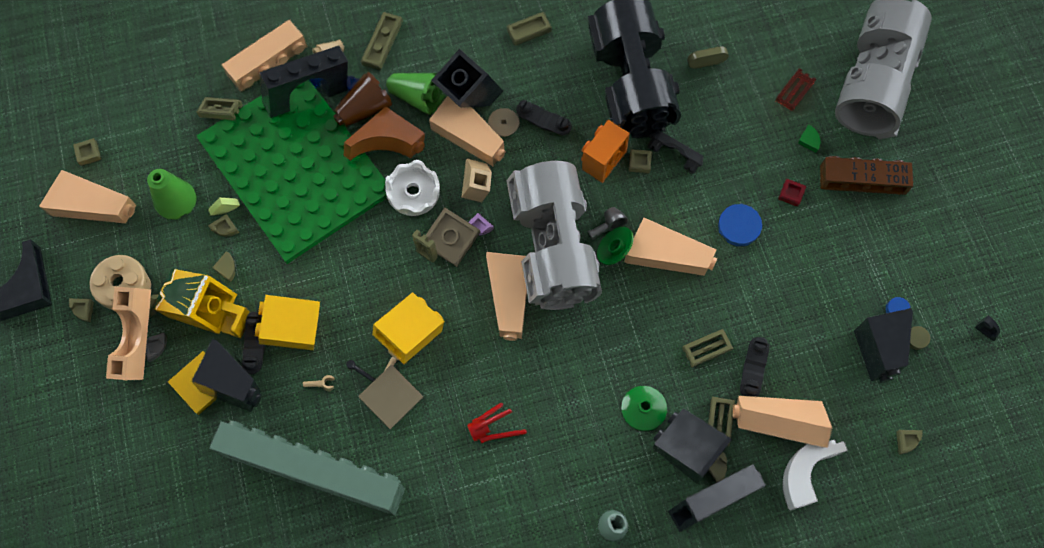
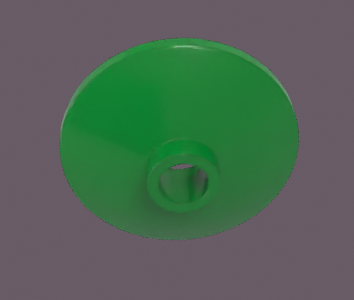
[597,227,634,265]
[621,386,667,431]

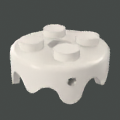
[385,160,440,216]

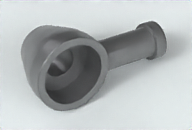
[588,207,628,240]

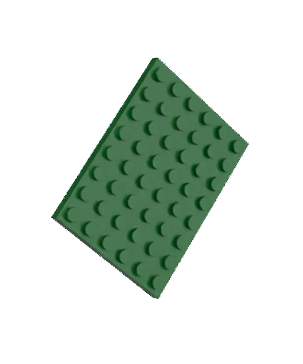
[196,80,387,264]

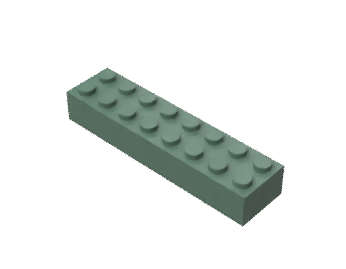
[209,420,405,516]

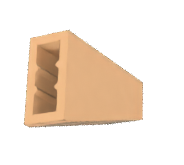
[429,96,505,166]
[39,170,136,223]
[624,218,717,276]
[486,252,527,341]
[733,396,832,447]

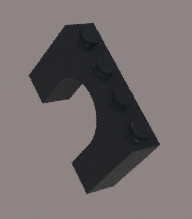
[259,45,348,118]

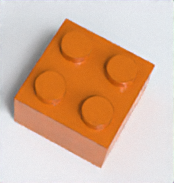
[581,120,630,183]

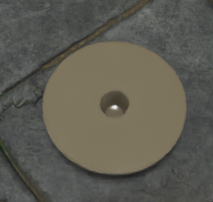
[488,108,519,137]

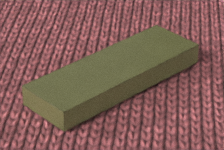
[361,12,403,71]

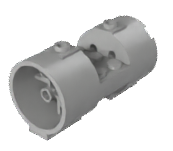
[835,0,932,139]
[507,161,602,310]

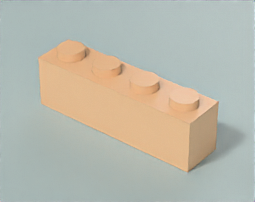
[222,20,307,91]

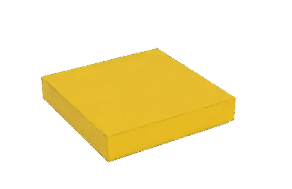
[168,351,216,415]

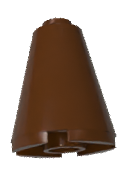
[333,72,393,127]

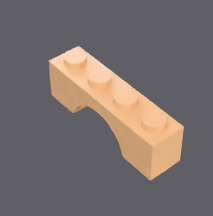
[106,287,151,380]

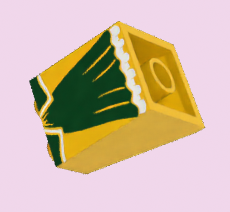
[153,269,237,334]

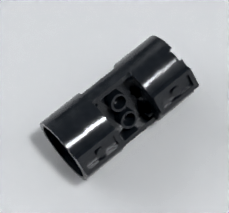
[588,0,681,138]

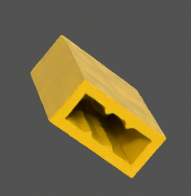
[372,292,444,364]
[255,295,320,350]

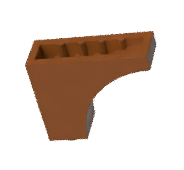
[344,107,425,160]

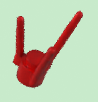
[467,403,527,443]

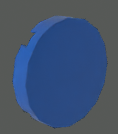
[718,204,762,246]

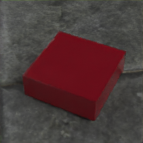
[778,178,807,207]

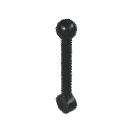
[346,360,376,382]

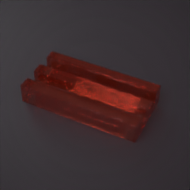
[775,68,816,112]

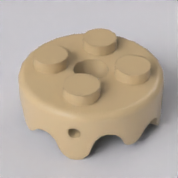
[89,255,151,311]

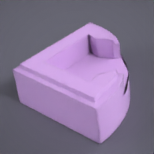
[469,213,494,235]

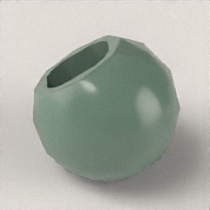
[598,510,628,541]

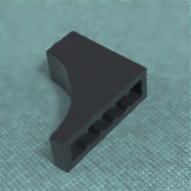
[0,239,52,321]

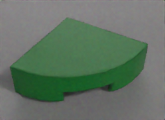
[798,124,820,153]

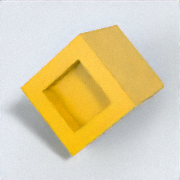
[221,301,250,338]

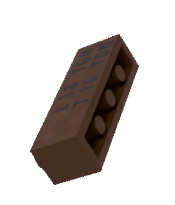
[820,156,913,195]

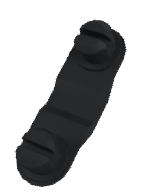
[516,100,572,135]
[648,130,703,173]
[242,311,265,375]
[740,337,769,397]

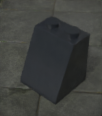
[431,49,503,108]
[854,308,913,383]
[191,339,262,412]
[653,409,732,484]

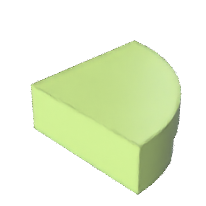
[208,197,240,215]

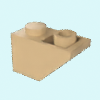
[461,159,492,202]

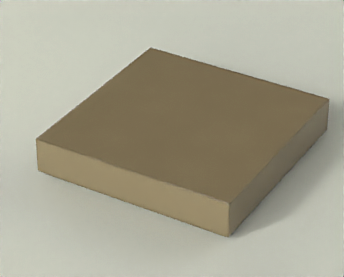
[426,208,481,267]
[358,364,423,430]

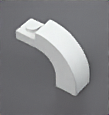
[783,440,847,511]

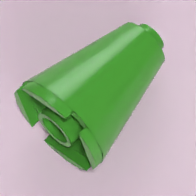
[386,73,445,115]
[147,169,197,219]

